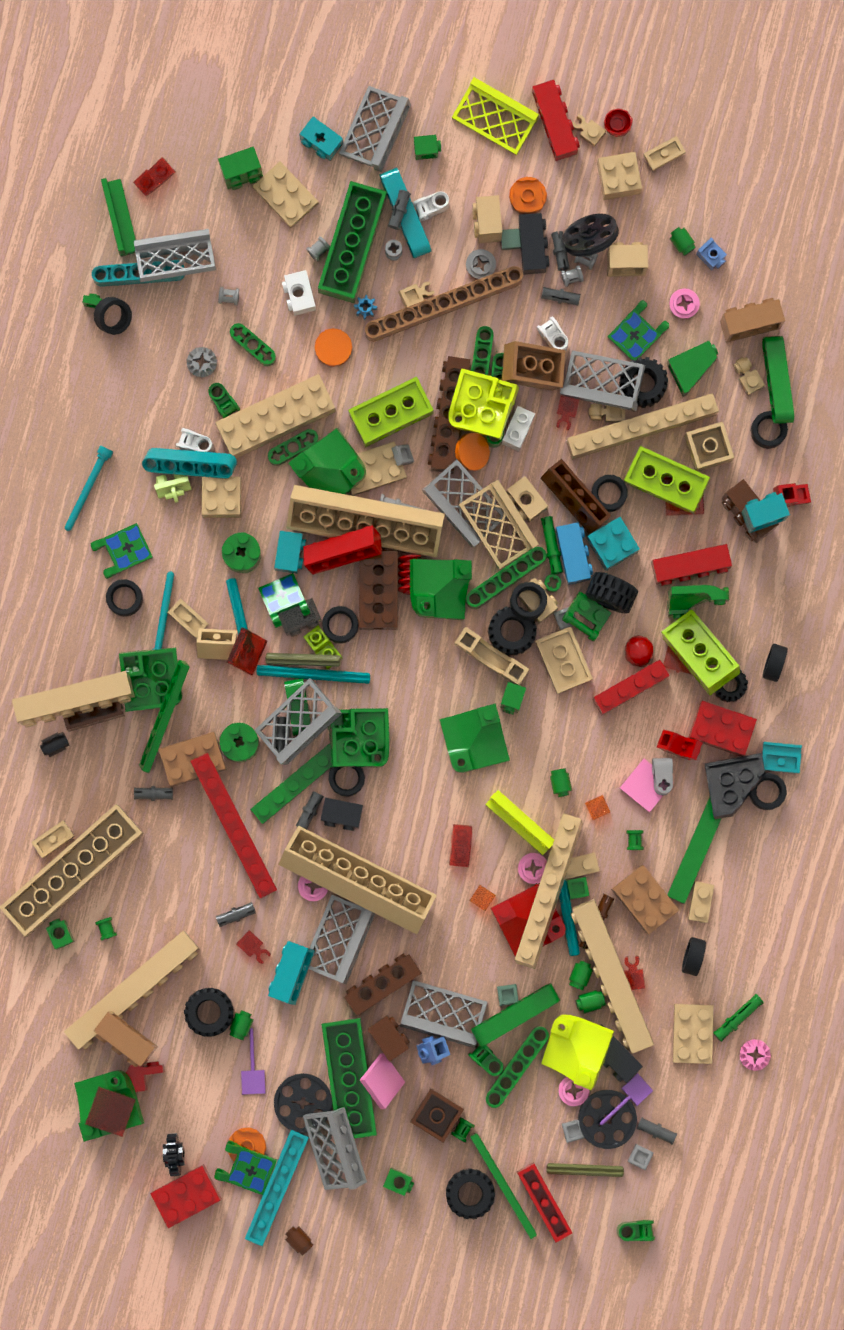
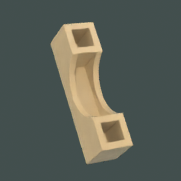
[454,627,530,685]

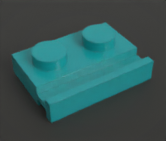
[762,742,802,774]

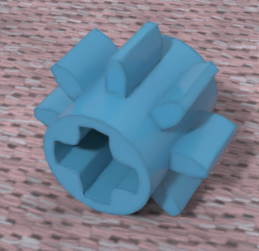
[354,295,377,320]

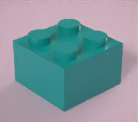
[741,492,790,533]
[586,517,640,571]

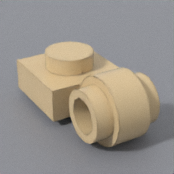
[733,357,765,395]
[589,404,625,422]

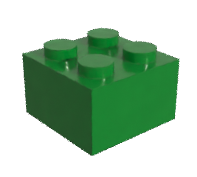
[218,146,263,190]

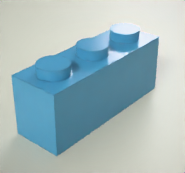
[555,522,593,585]

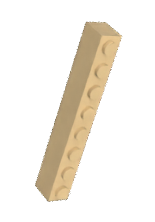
[566,393,719,460]
[515,813,583,969]
[571,899,654,1054]
[64,931,199,1050]

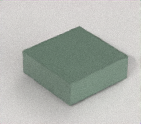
[501,229,521,250]
[497,984,518,1006]

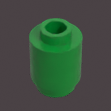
[669,227,696,256]
[550,768,572,797]
[569,960,593,990]
[575,990,606,1014]
[229,1010,254,1041]

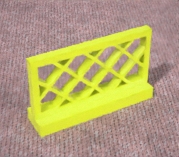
[452,77,540,155]
[485,790,554,855]

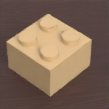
[597,152,642,200]
[472,195,502,243]
[607,242,648,277]
[684,422,734,472]
[202,477,241,518]

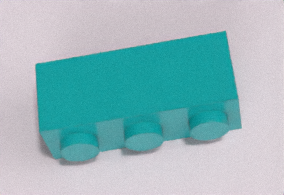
[268,941,315,1005]

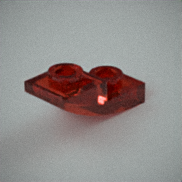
[133,157,176,197]
[449,824,472,867]

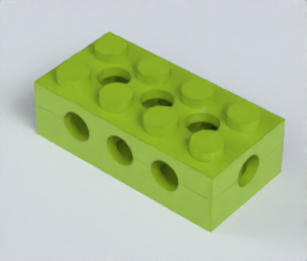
[348,376,434,448]
[624,446,710,514]
[661,609,740,696]

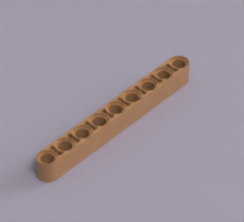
[365,266,523,342]

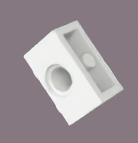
[282,270,316,316]
[502,406,535,452]

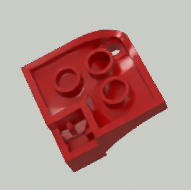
[490,883,566,957]

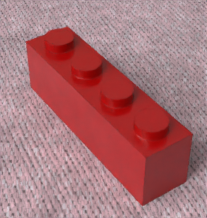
[532,80,580,161]
[303,525,382,575]
[651,544,732,586]
[592,659,670,716]
[517,1162,572,1243]

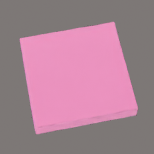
[619,759,674,812]
[360,1053,405,1109]

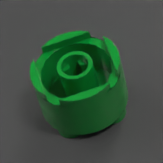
[222,532,261,573]
[220,723,259,763]

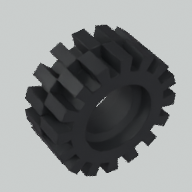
[715,670,748,702]

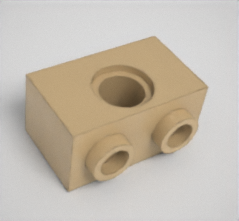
[506,476,548,522]

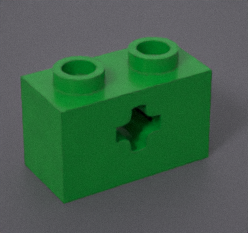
[500,682,526,715]

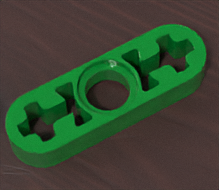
[230,323,276,366]
[268,429,319,466]

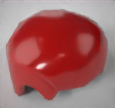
[604,108,633,137]
[625,635,654,667]

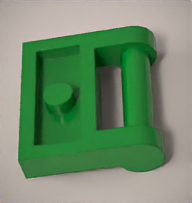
[562,592,611,641]

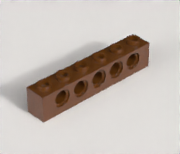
[428,356,471,474]

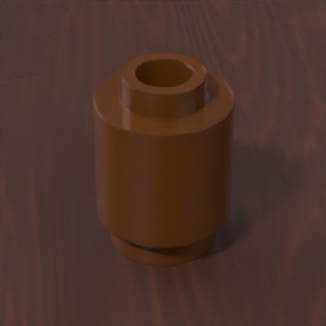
[285,1226,314,1256]

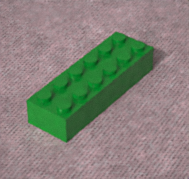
[318,181,387,304]
[321,1018,377,1139]

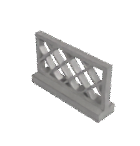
[339,86,411,172]
[134,229,216,282]
[560,350,645,411]
[422,459,506,547]
[255,679,342,765]
[309,895,375,985]
[400,980,487,1048]
[303,1108,367,1190]

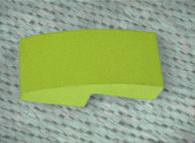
[303,625,343,670]

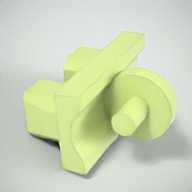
[154,474,192,503]

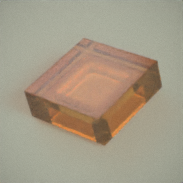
[585,795,610,820]
[469,885,496,911]

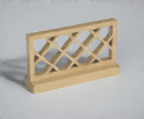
[458,480,539,569]

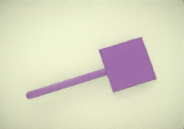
[241,1028,265,1095]
[600,1073,653,1125]

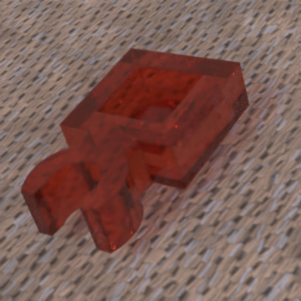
[556,395,580,430]
[236,930,271,964]
[624,955,645,990]

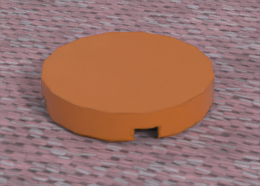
[509,177,547,214]
[315,328,352,367]
[455,433,490,471]
[228,1127,266,1161]

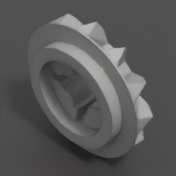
[466,249,496,279]
[186,347,217,377]

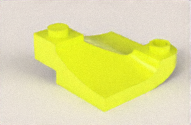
[449,369,519,439]
[541,1015,614,1090]

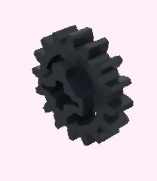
[163,1133,185,1176]

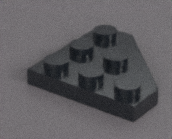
[705,753,765,820]

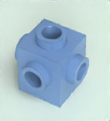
[416,1035,451,1065]

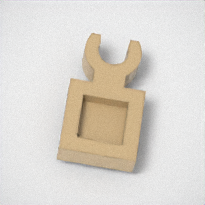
[572,114,606,147]
[398,282,435,308]

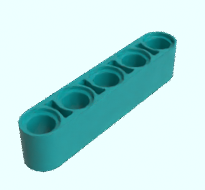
[379,168,432,259]
[92,260,185,287]
[142,448,237,478]

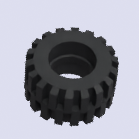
[619,357,668,408]
[585,572,638,613]
[488,606,537,656]
[184,988,234,1037]
[446,1168,495,1219]

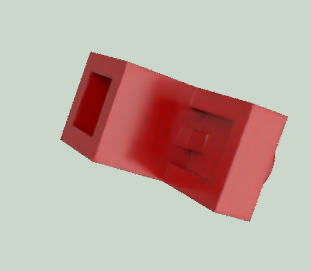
[773,483,811,508]
[657,730,703,760]
[126,1061,165,1092]

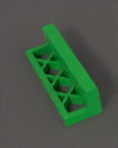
[101,178,136,256]

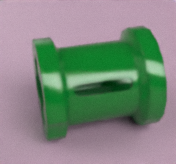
[626,830,644,850]
[95,917,117,941]
[451,1117,475,1143]

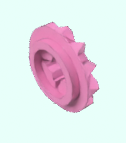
[669,289,700,319]
[518,853,547,884]
[298,876,328,901]
[740,1039,771,1071]
[558,1077,590,1106]

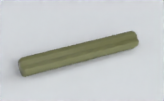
[265,653,341,667]
[547,1163,624,1177]

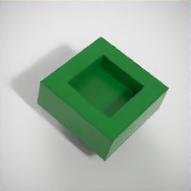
[82,294,103,308]
[567,877,589,899]

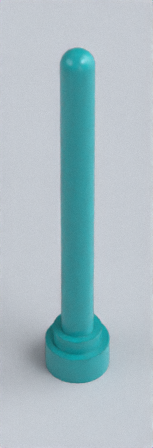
[65,445,114,531]
[152,571,174,650]

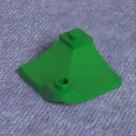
[289,428,366,495]
[410,559,472,620]
[667,585,730,620]
[119,647,183,712]
[439,703,510,773]
[328,708,389,768]
[74,1070,144,1142]

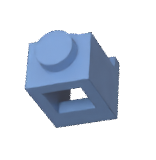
[696,237,727,271]

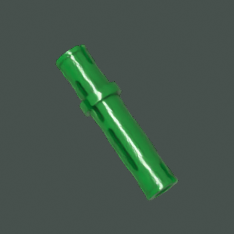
[541,516,563,574]
[713,994,764,1042]

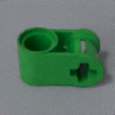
[208,383,240,418]
[468,1045,503,1076]
[617,1220,655,1241]

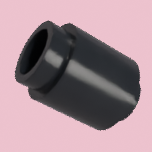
[40,732,70,757]

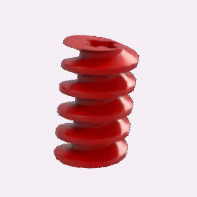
[398,555,422,595]

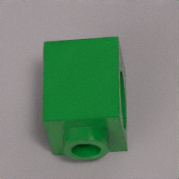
[414,135,441,160]
[46,918,75,950]
[383,1168,414,1196]

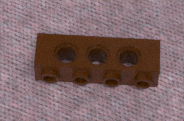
[540,459,611,534]
[344,953,422,1016]

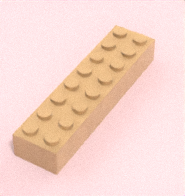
[286,485,445,557]
[0,804,144,937]
[278,826,437,934]

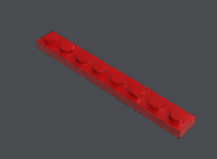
[190,752,277,899]

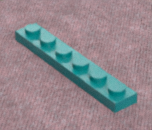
[245,1130,309,1246]

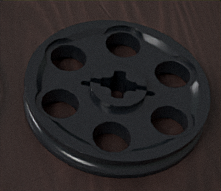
[562,214,619,257]
[274,1073,332,1133]
[578,1090,637,1149]

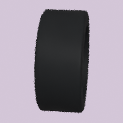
[94,297,132,335]
[750,411,788,449]
[591,475,628,512]
[106,579,143,617]
[510,582,547,620]
[322,606,359,644]
[762,644,788,682]
[328,767,365,797]
[749,773,787,810]
[682,937,706,976]

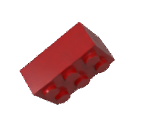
[688,701,757,757]
[150,1164,222,1228]

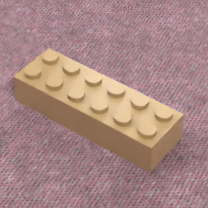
[215,374,336,459]
[12,671,135,727]

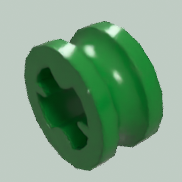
[544,574,561,592]

